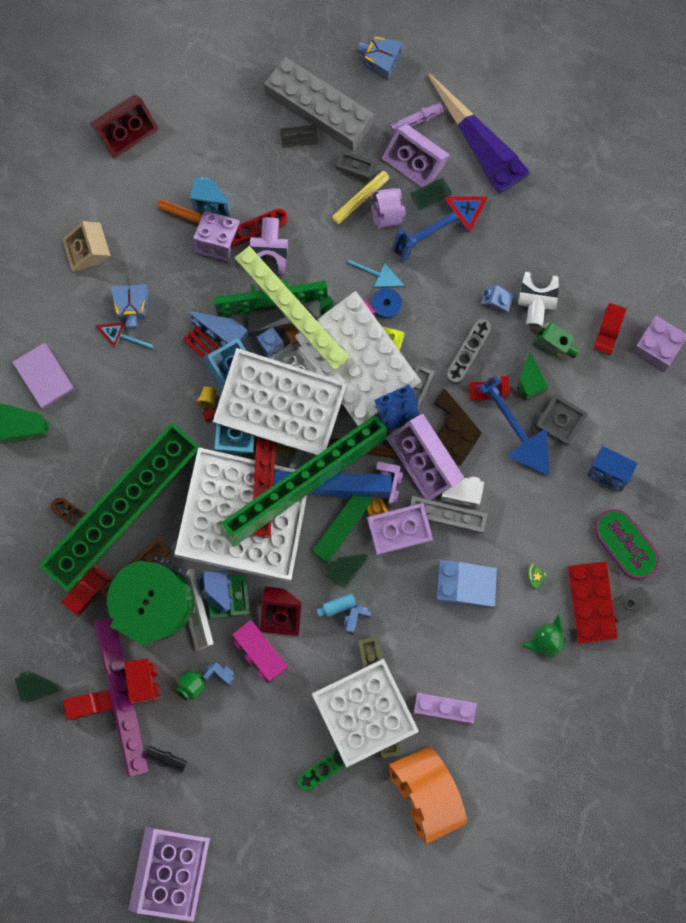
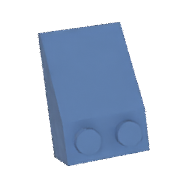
[436,560,497,607]

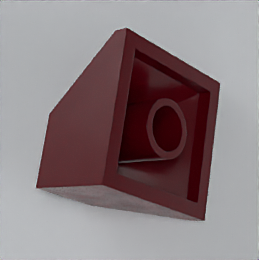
[260,586,302,636]

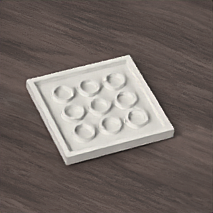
[312,659,419,767]

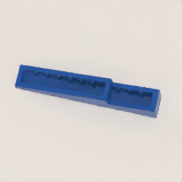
[273,471,391,499]

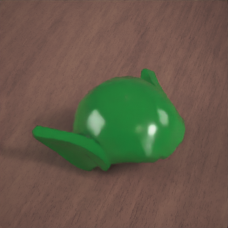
[522,614,565,658]

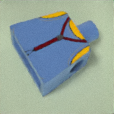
[357,37,402,80]
[111,284,149,329]

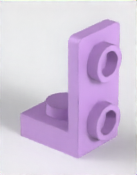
[376,462,403,507]

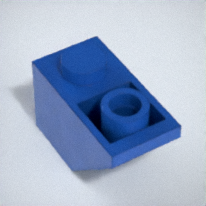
[198,570,232,613]

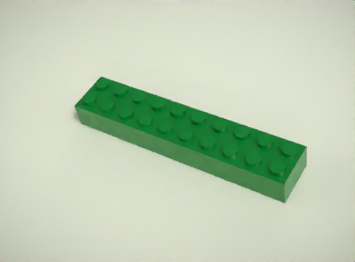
[38,422,201,593]

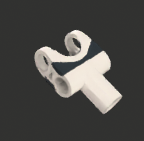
[518,272,559,329]

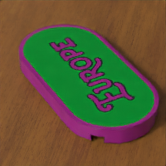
[595,509,659,579]

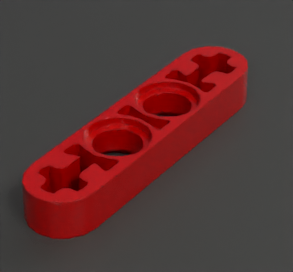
[231,209,288,248]

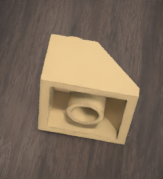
[62,221,111,272]

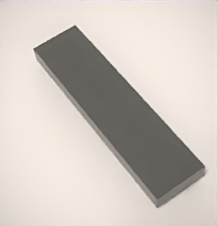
[247,300,321,335]

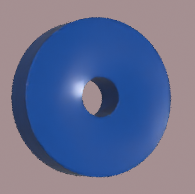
[372,288,402,319]

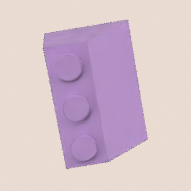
[381,124,450,189]

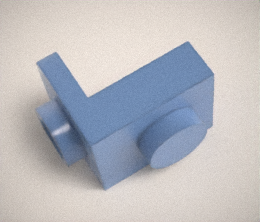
[481,285,514,313]
[343,606,371,635]
[203,662,235,686]

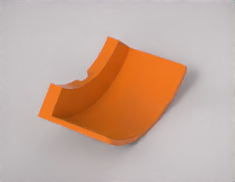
[389,746,467,844]

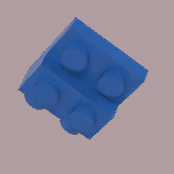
[374,385,419,431]

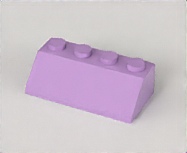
[386,413,464,500]

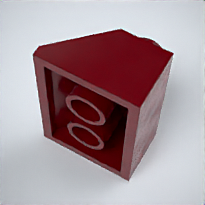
[90,94,159,158]

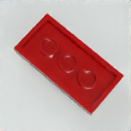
[568,561,618,644]

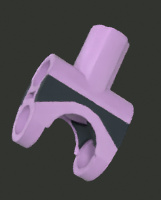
[250,217,288,274]

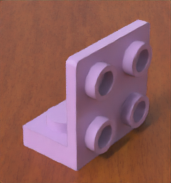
[193,211,239,262]

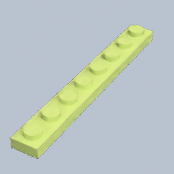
[235,246,349,371]

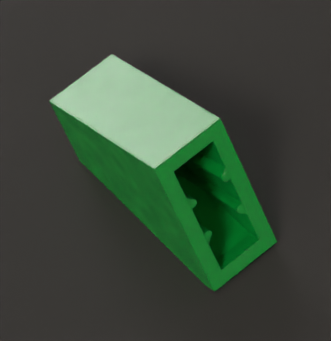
[0,403,50,444]

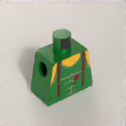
[532,321,579,359]

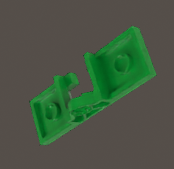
[213,279,328,318]

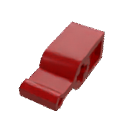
[593,302,627,355]
[61,565,111,617]
[62,690,113,721]

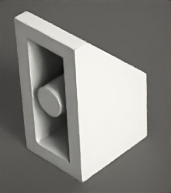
[441,477,484,508]

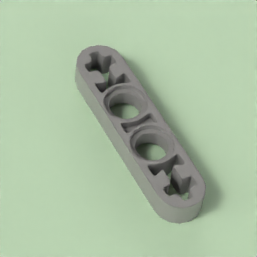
[447,319,491,385]

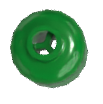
[176,671,205,701]

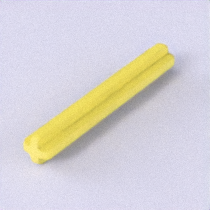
[332,171,389,224]

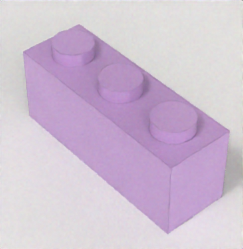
[413,693,477,725]

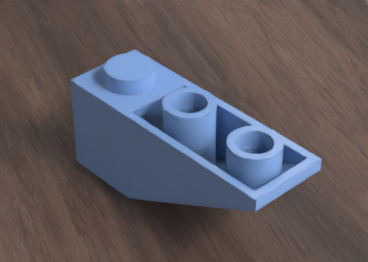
[190,311,249,347]

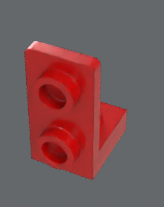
[469,376,510,401]

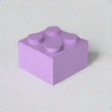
[632,316,686,372]

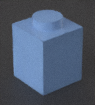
[257,327,284,358]

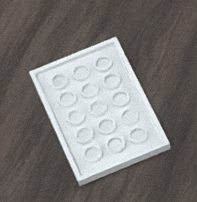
[295,291,422,426]
[213,348,347,455]

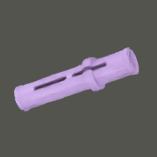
[390,102,444,134]

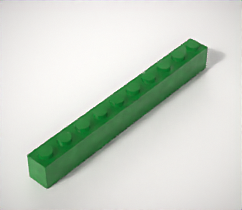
[220,415,387,547]

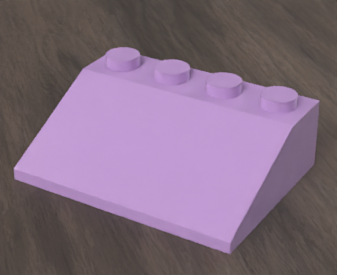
[128,827,210,922]

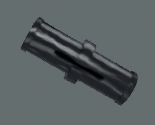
[146,745,187,773]

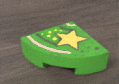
[528,563,548,590]

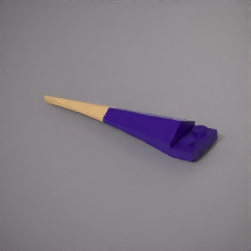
[428,74,529,194]

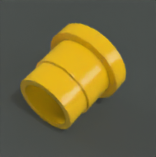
[196,386,217,409]

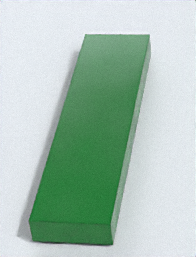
[312,495,373,563]

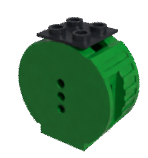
[107,554,194,646]

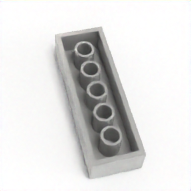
[264,57,374,151]

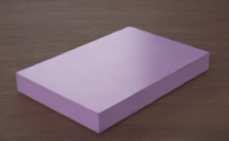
[13,343,75,409]
[367,503,433,555]

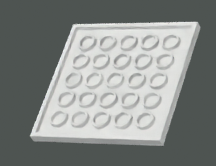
[174,447,307,582]

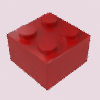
[124,658,161,705]

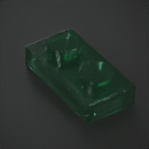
[410,178,452,211]

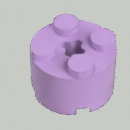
[371,188,406,228]

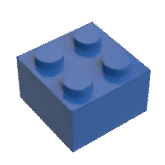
[587,446,638,492]

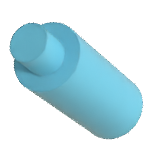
[317,593,357,617]

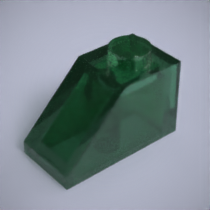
[325,554,368,590]
[14,671,63,703]

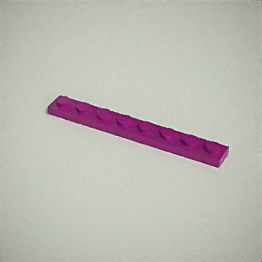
[94,618,149,777]

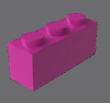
[232,620,288,683]

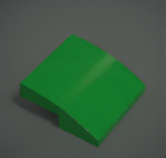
[207,576,250,619]

